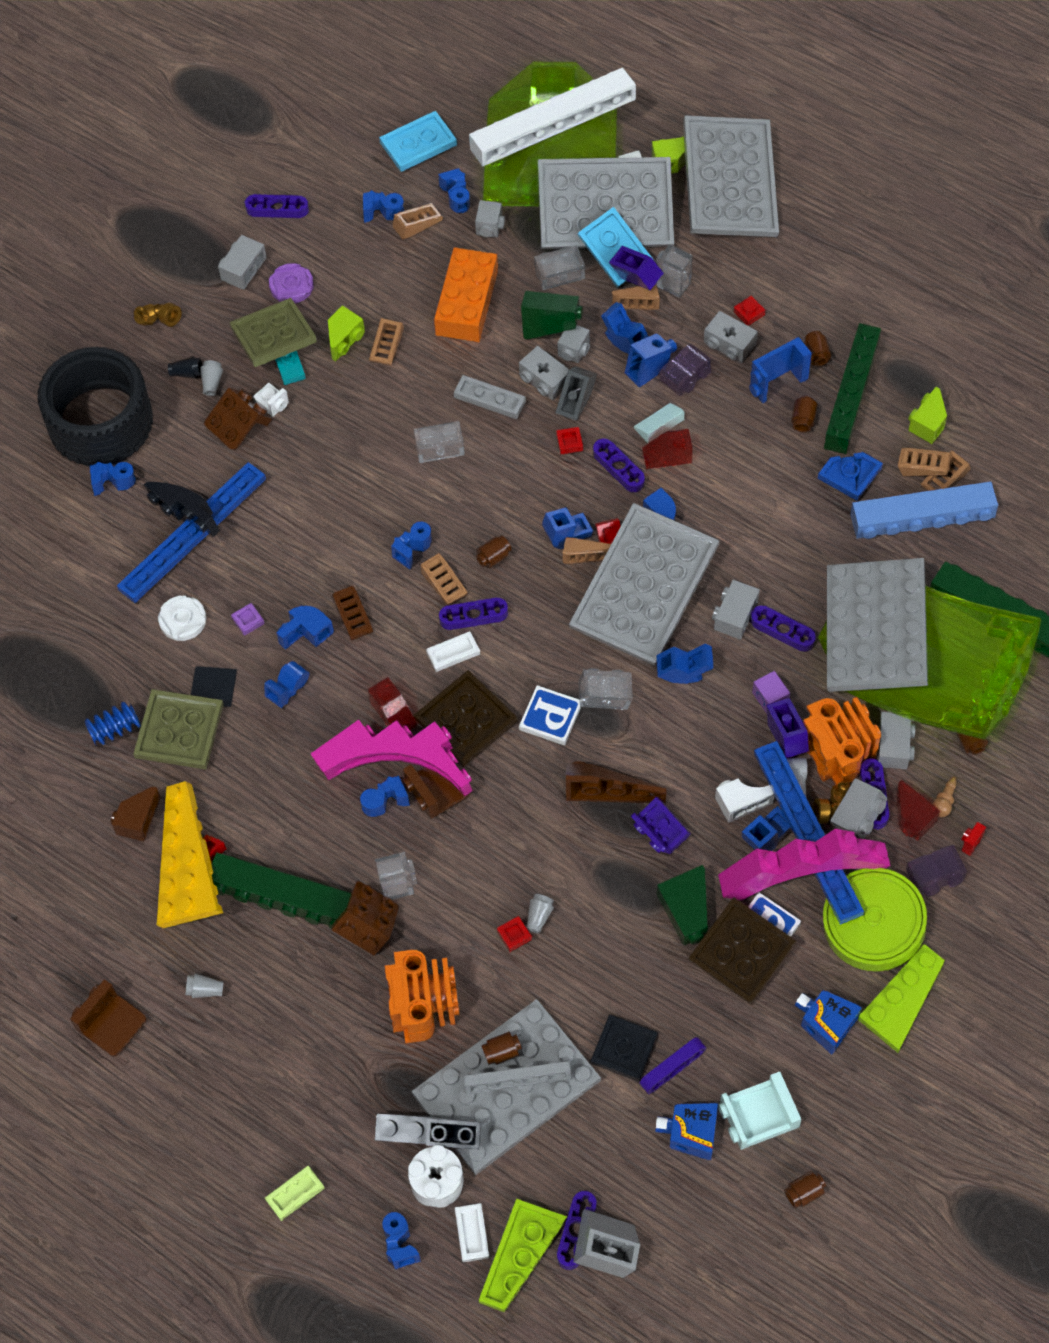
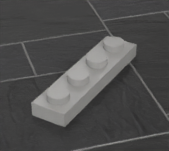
[464,1059,571,1094]

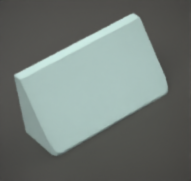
[634,403,685,443]

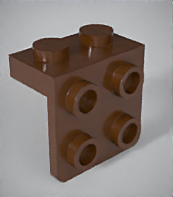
[204,387,272,450]
[402,764,471,819]
[331,881,399,956]
[70,979,147,1057]

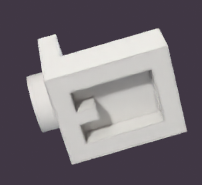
[253,383,289,417]

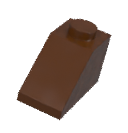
[111,786,161,842]

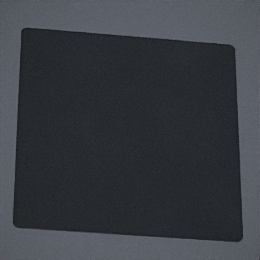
[191,666,237,707]

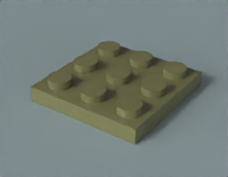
[229,298,317,367]
[133,689,224,769]

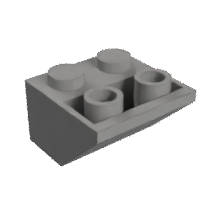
[573,1209,640,1278]

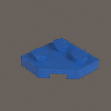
[818,452,883,501]

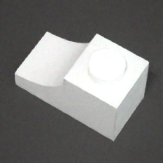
[715,778,774,823]

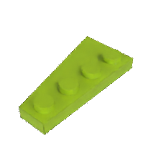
[858,944,945,1053]
[479,1199,567,1312]

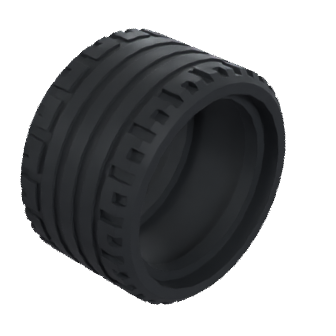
[37,347,153,466]

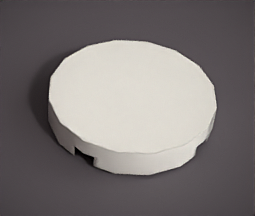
[158,596,206,641]

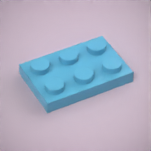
[379,111,457,172]
[577,207,653,288]

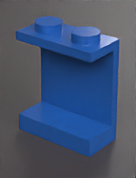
[749,337,812,403]

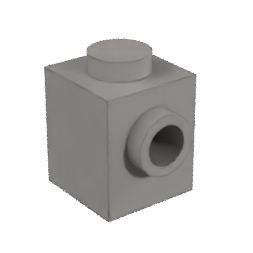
[475,200,505,238]
[557,325,590,363]

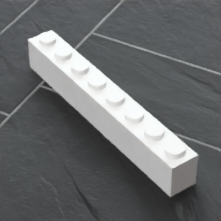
[469,68,636,166]

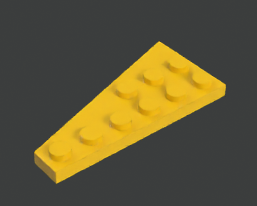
[157,781,223,928]

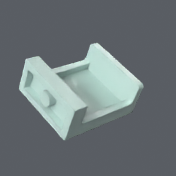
[718,1072,801,1150]

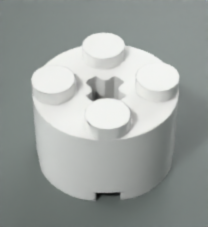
[408,1145,464,1208]

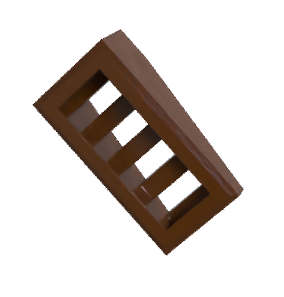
[332,586,373,641]

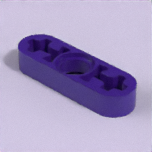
[245,194,309,218]
[593,439,645,492]
[439,598,508,630]
[751,605,816,652]
[859,759,889,829]
[639,1037,707,1094]
[557,1191,596,1270]

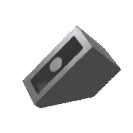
[556,366,597,421]

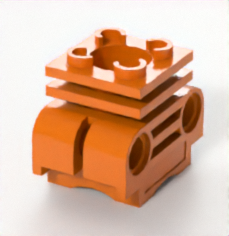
[803,697,881,785]
[385,950,460,1043]

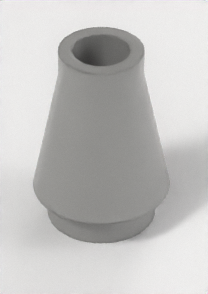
[200,360,223,396]
[526,894,554,934]
[185,973,224,999]

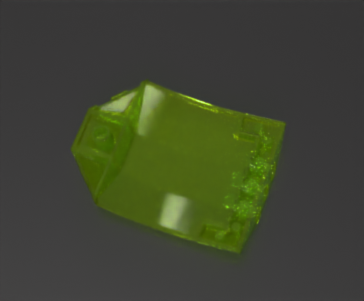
[483,61,617,207]
[818,585,1041,740]

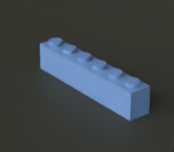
[850,482,998,539]

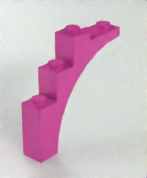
[311,720,473,796]
[718,829,891,901]

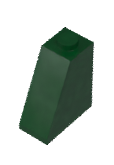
[521,291,583,339]
[656,865,708,946]

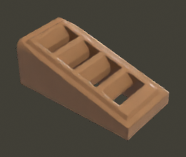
[393,203,443,239]
[612,284,660,310]
[369,318,404,366]
[898,448,952,476]
[920,451,971,491]
[563,537,611,564]
[420,553,468,606]

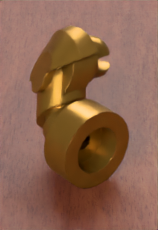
[134,302,182,327]
[812,781,851,824]

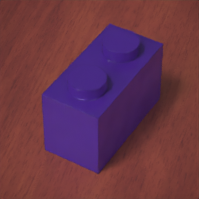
[609,246,664,290]
[766,698,809,758]

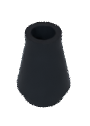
[168,356,203,378]

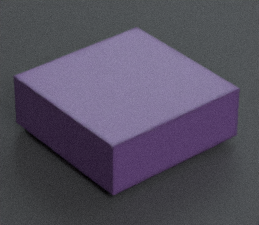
[231,603,264,636]

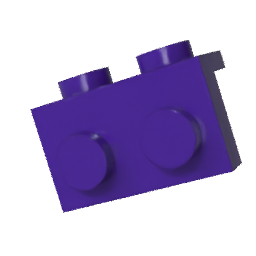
[631,797,691,854]

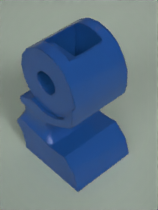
[438,168,470,213]
[363,190,404,223]
[90,462,136,496]
[391,522,432,570]
[264,661,310,708]
[360,776,410,817]
[382,1212,421,1270]

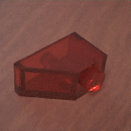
[642,429,693,469]
[368,677,417,730]
[896,780,940,841]

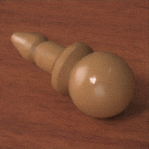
[932,776,956,818]

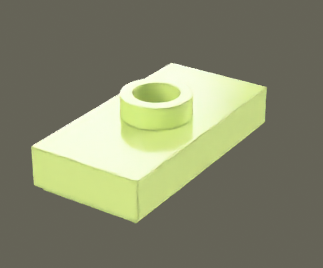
[265,1166,325,1221]

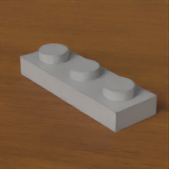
[454,375,526,419]

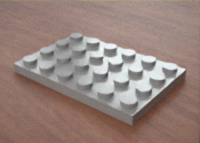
[683,115,779,237]
[537,157,674,249]
[569,503,719,667]
[827,558,928,692]
[411,999,601,1175]

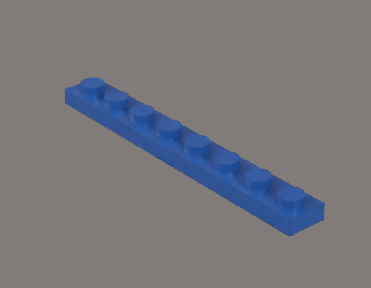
[117,462,266,603]
[754,741,864,925]

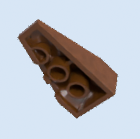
[566,761,666,804]

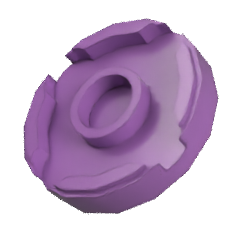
[269,263,313,303]

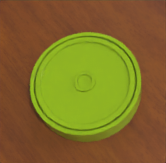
[823,868,927,971]

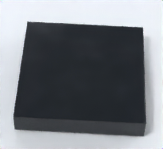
[590,1014,658,1082]

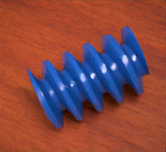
[85,702,141,746]

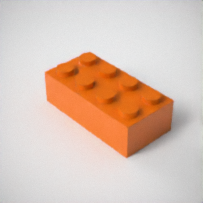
[434,247,498,342]

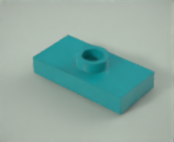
[275,351,306,385]

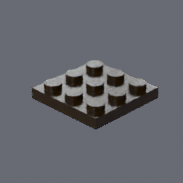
[414,670,518,767]
[688,897,797,1005]

